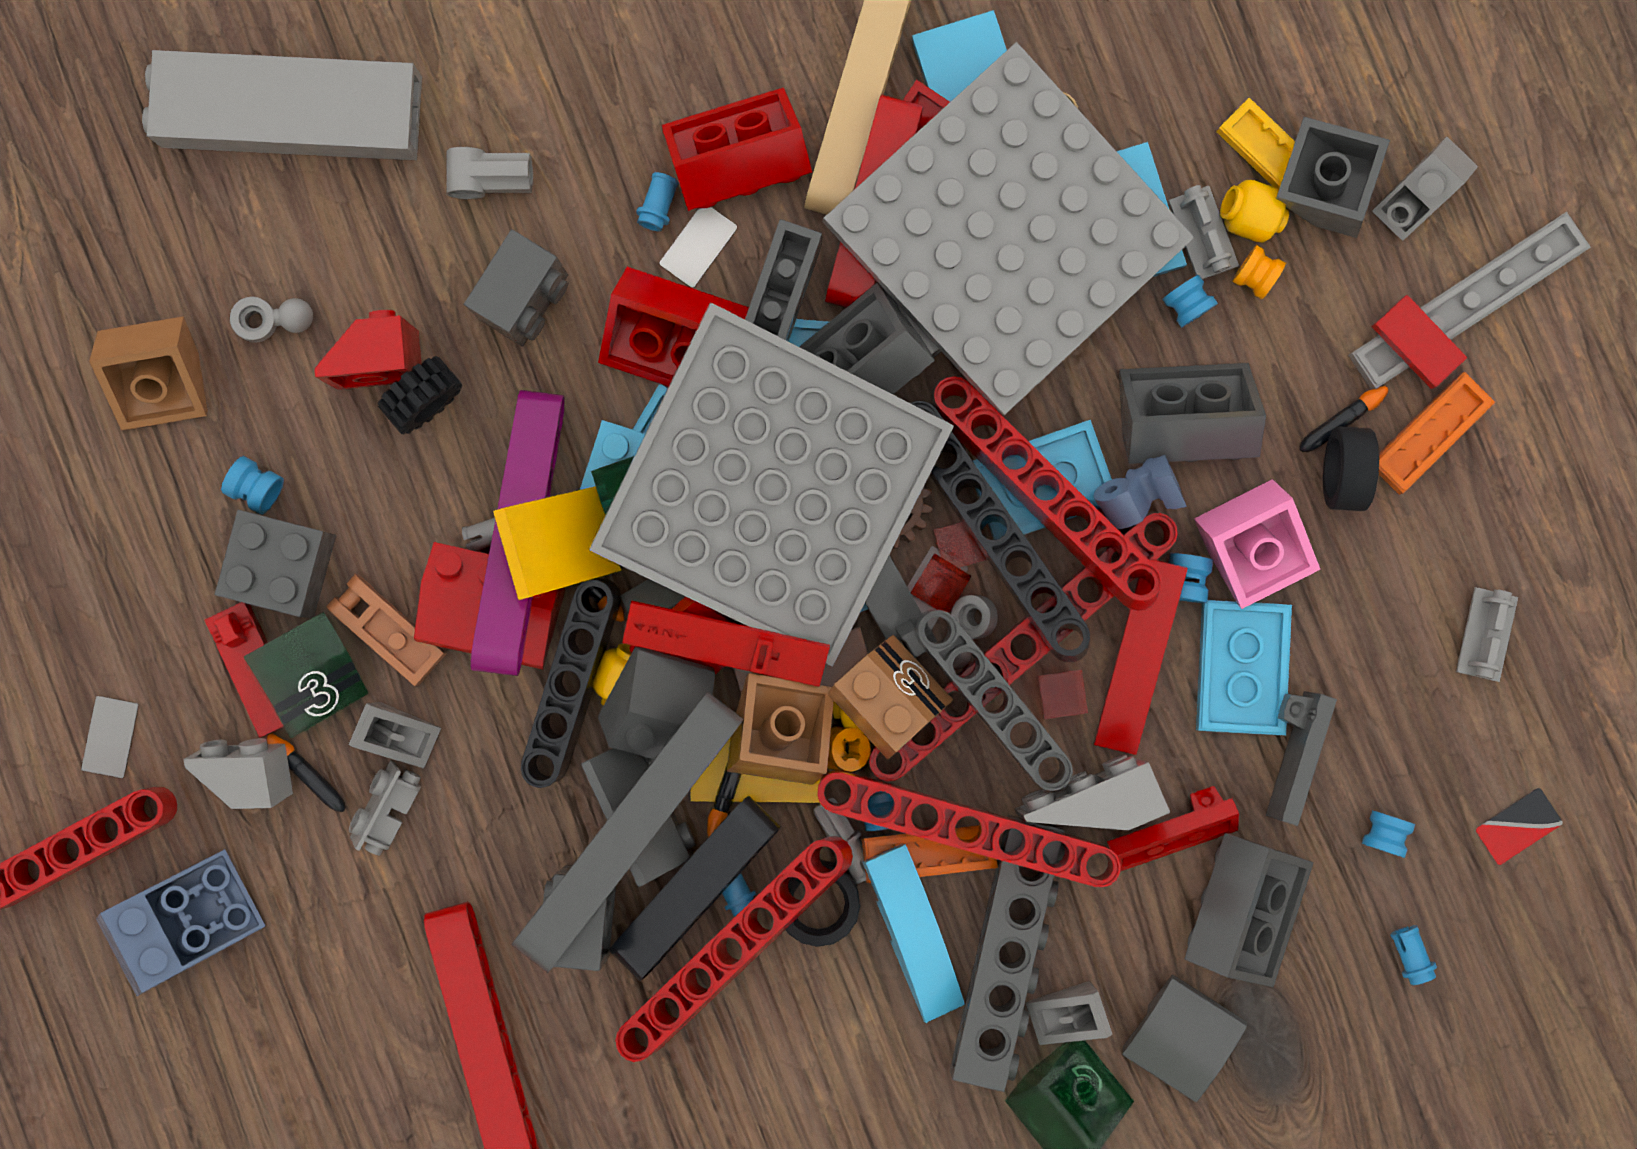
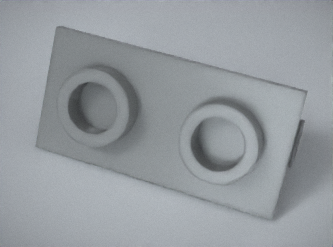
[1168,185,1239,280]
[1456,587,1518,682]
[349,760,421,856]

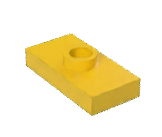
[1216,98,1295,189]

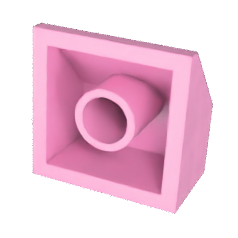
[1194,479,1321,609]

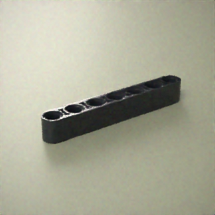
[910,401,1090,662]

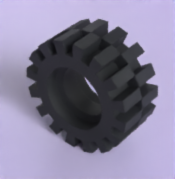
[378,356,462,435]

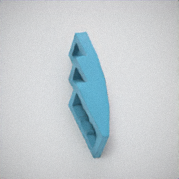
[863,844,965,1023]

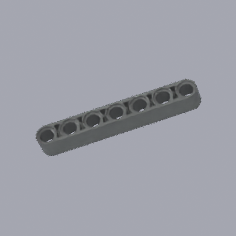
[511,692,744,973]

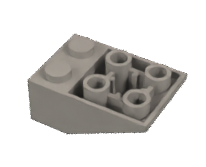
[1015,754,1170,830]

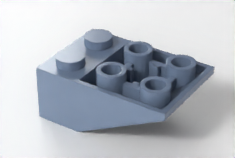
[96,849,266,996]

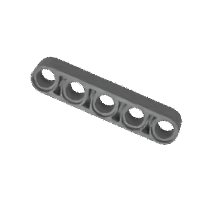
[914,609,1073,791]

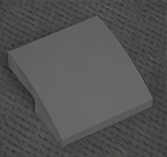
[1122,974,1247,1103]

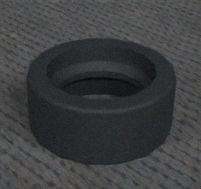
[1323,426,1379,511]
[786,859,861,947]

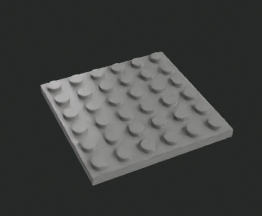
[822,42,1195,416]
[589,302,954,667]

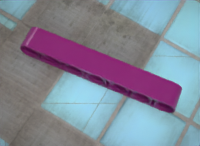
[471,390,565,676]

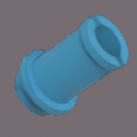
[636,172,679,232]
[722,873,757,916]
[1390,925,1437,985]

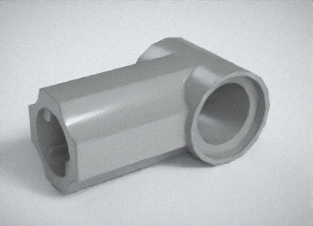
[446,147,533,199]

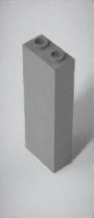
[142,50,422,160]

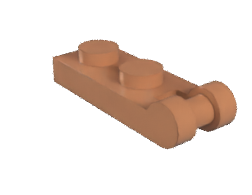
[326,573,447,686]

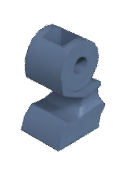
[1093,455,1187,529]

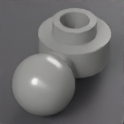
[230,297,313,342]
[951,595,998,669]

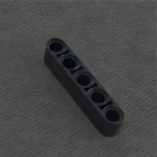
[520,578,621,788]
[609,796,782,981]

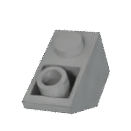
[1372,137,1478,241]
[183,738,293,809]

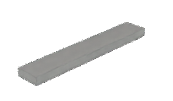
[1348,212,1591,389]

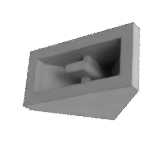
[349,702,441,768]
[1026,981,1113,1045]

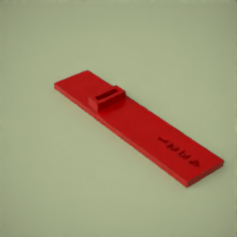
[1094,558,1188,755]
[622,600,830,687]

